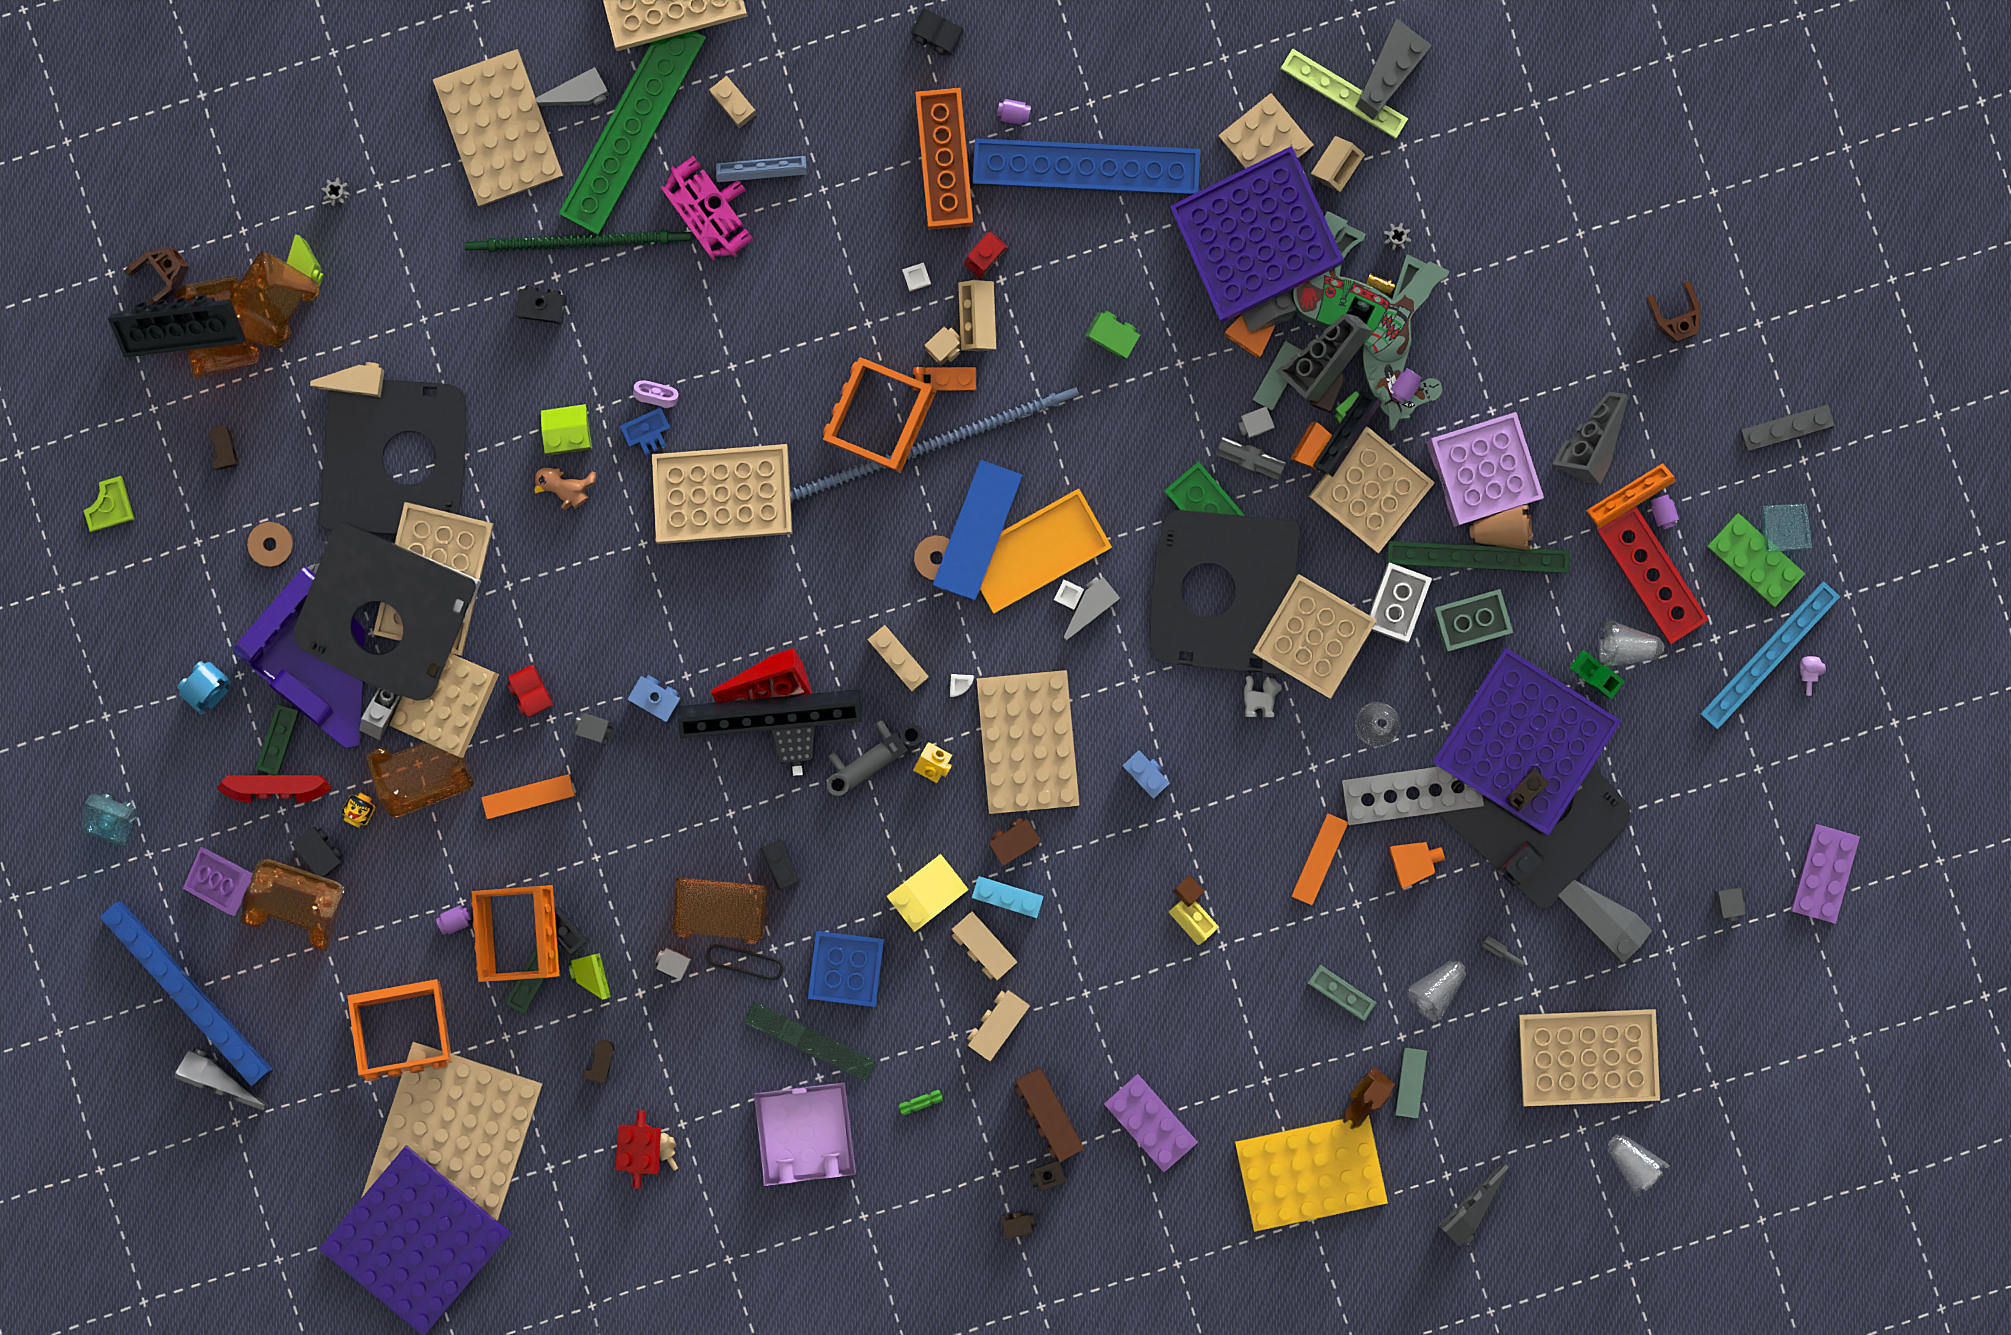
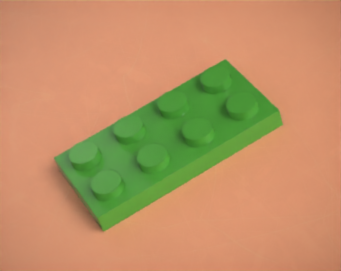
[1707,513,1805,607]

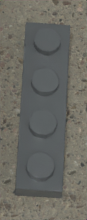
[1740,404,1835,452]

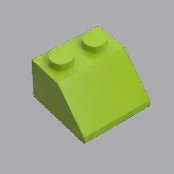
[282,234,323,291]
[541,404,592,456]

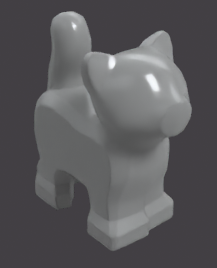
[1244,675,1282,717]

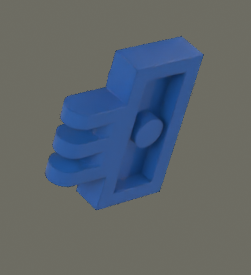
[620,407,671,456]

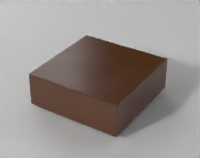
[1173,875,1205,907]

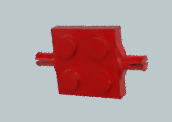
[616,1110,661,1188]

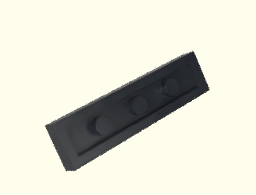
[1313,391,1382,477]

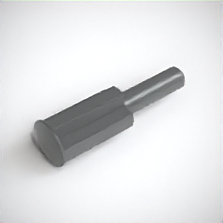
[1481,935,1525,967]

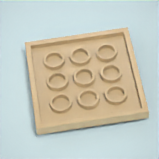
[1308,426,1435,553]
[1252,574,1378,699]
[389,653,499,758]

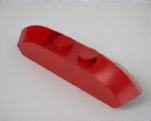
[217,775,332,803]

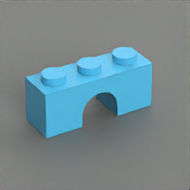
[972,876,1044,918]

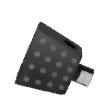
[772,726,816,776]

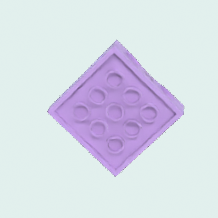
[1426,412,1544,527]
[754,1082,856,1186]

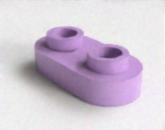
[633,380,678,408]

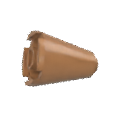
[1470,505,1532,550]

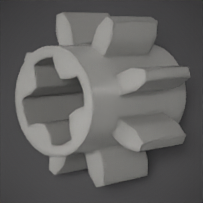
[321,177,351,207]
[1383,223,1411,251]

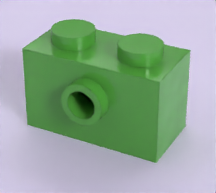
[1085,311,1140,359]

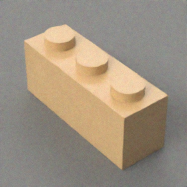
[958,280,996,352]
[868,625,929,692]
[952,911,1017,980]
[967,990,1030,1061]

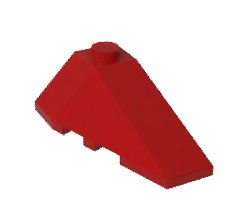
[711,648,812,703]

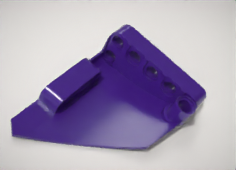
[233,566,365,749]

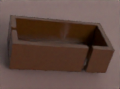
[1014,1066,1084,1162]

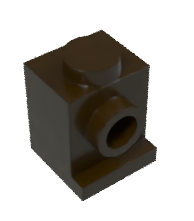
[1030,1159,1066,1191]
[1000,1211,1036,1240]

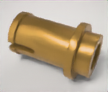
[1366,273,1395,296]

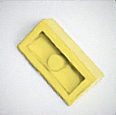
[1169,900,1219,945]

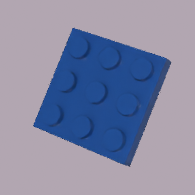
[808,931,884,1007]

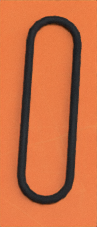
[706,944,783,980]

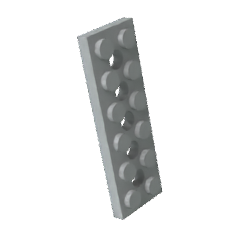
[1342,767,1484,826]

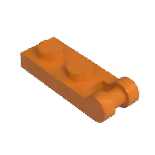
[913,367,976,391]

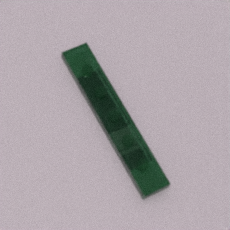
[744,1001,876,1081]

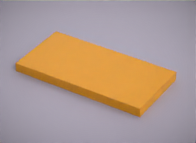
[980,489,1112,614]

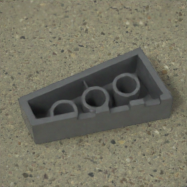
[1355,18,1432,120]
[1276,314,1373,402]

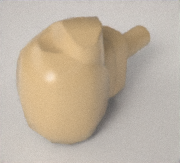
[659,1133,678,1171]

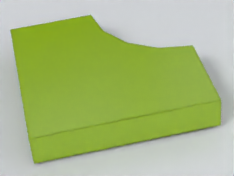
[84,476,135,533]

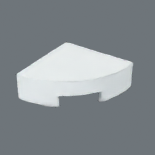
[950,674,974,697]

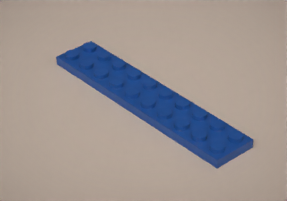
[973,138,1200,195]

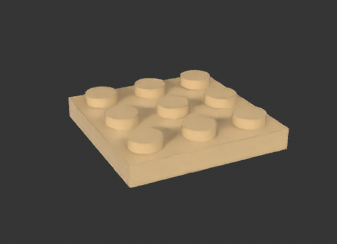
[1218,93,1314,169]

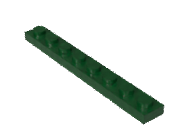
[1387,541,1570,573]

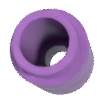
[997,99,1031,125]
[1390,368,1422,403]
[1651,495,1679,529]
[436,905,472,935]

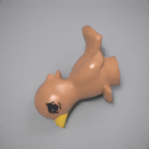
[534,467,596,510]

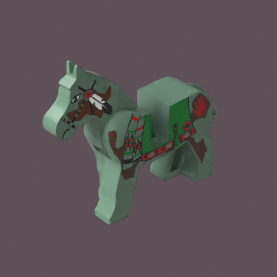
[1289,211,1450,431]

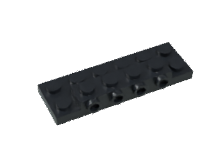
[108,295,246,358]

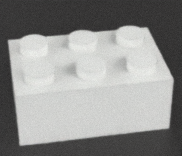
[1369,563,1432,643]

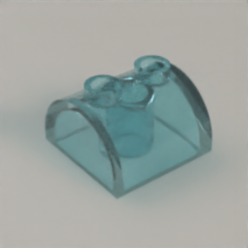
[82,793,137,847]

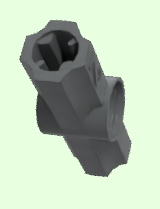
[1216,437,1286,481]

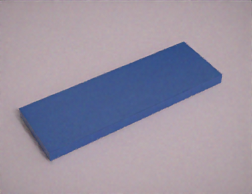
[933,460,1023,601]

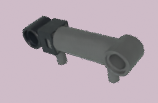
[827,720,923,796]

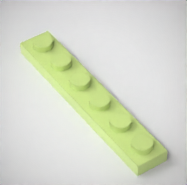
[1281,49,1408,139]

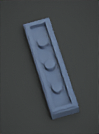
[716,156,807,182]

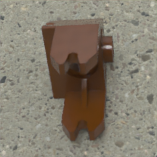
[124,248,189,305]
[1646,281,1701,344]
[1343,1067,1395,1129]

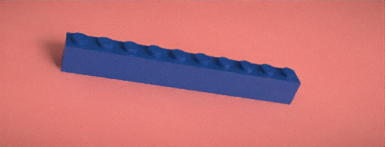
[100,901,273,1086]

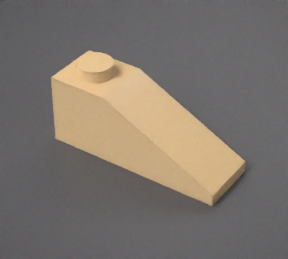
[310,362,384,397]

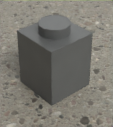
[1715,887,1746,922]

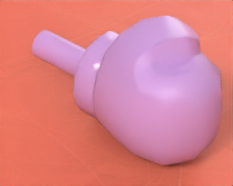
[1800,656,1826,696]

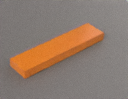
[1586,463,1676,528]
[481,774,575,819]
[1291,813,1348,905]

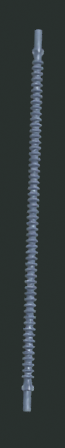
[790,387,1079,503]

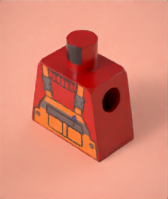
[964,232,1009,279]

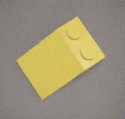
[887,854,969,932]

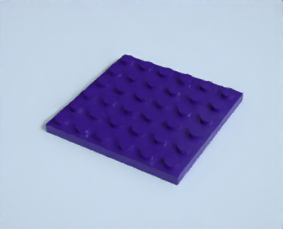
[1170,146,1345,323]
[1432,647,1621,836]
[319,1145,511,1335]

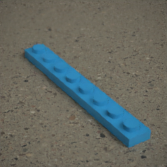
[1700,581,1840,730]

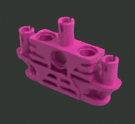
[660,156,754,260]

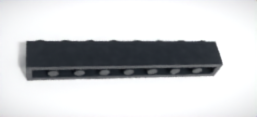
[677,689,861,739]

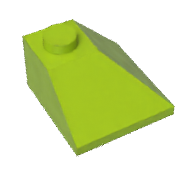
[569,953,611,1000]

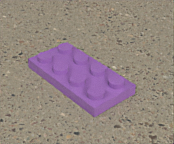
[1791,824,1860,924]
[183,847,253,916]
[1104,1074,1198,1172]

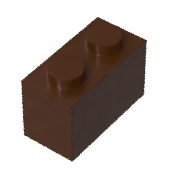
[989,818,1041,866]

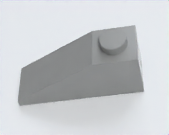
[535,67,610,106]
[1064,577,1120,641]

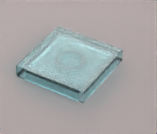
[1761,504,1812,552]

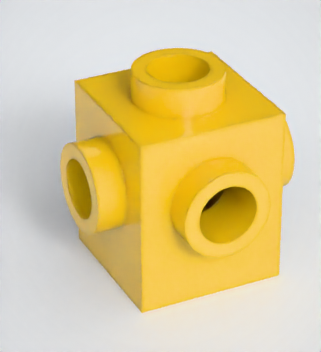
[913,742,952,783]

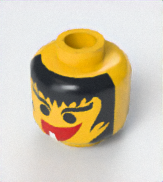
[341,793,375,828]

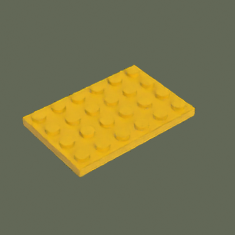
[1235,1115,1388,1232]

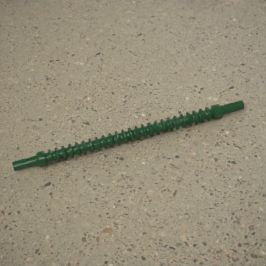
[465,230,691,252]

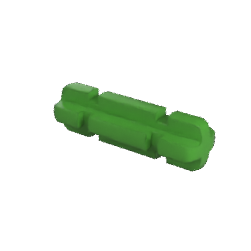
[899,1090,943,1115]

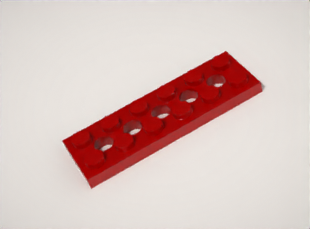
[1596,506,1709,644]

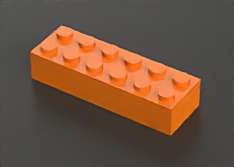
[915,88,973,230]

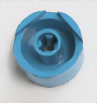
[177,661,231,714]

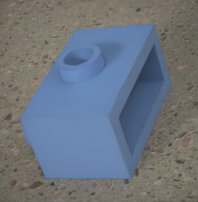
[627,675,682,723]
[1122,750,1170,799]

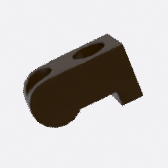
[1309,373,1344,413]
[209,426,239,470]
[1505,768,1549,811]
[583,1040,614,1084]

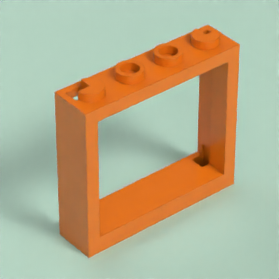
[823,357,937,473]
[471,885,559,982]
[347,979,452,1081]

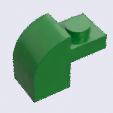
[1569,650,1625,700]

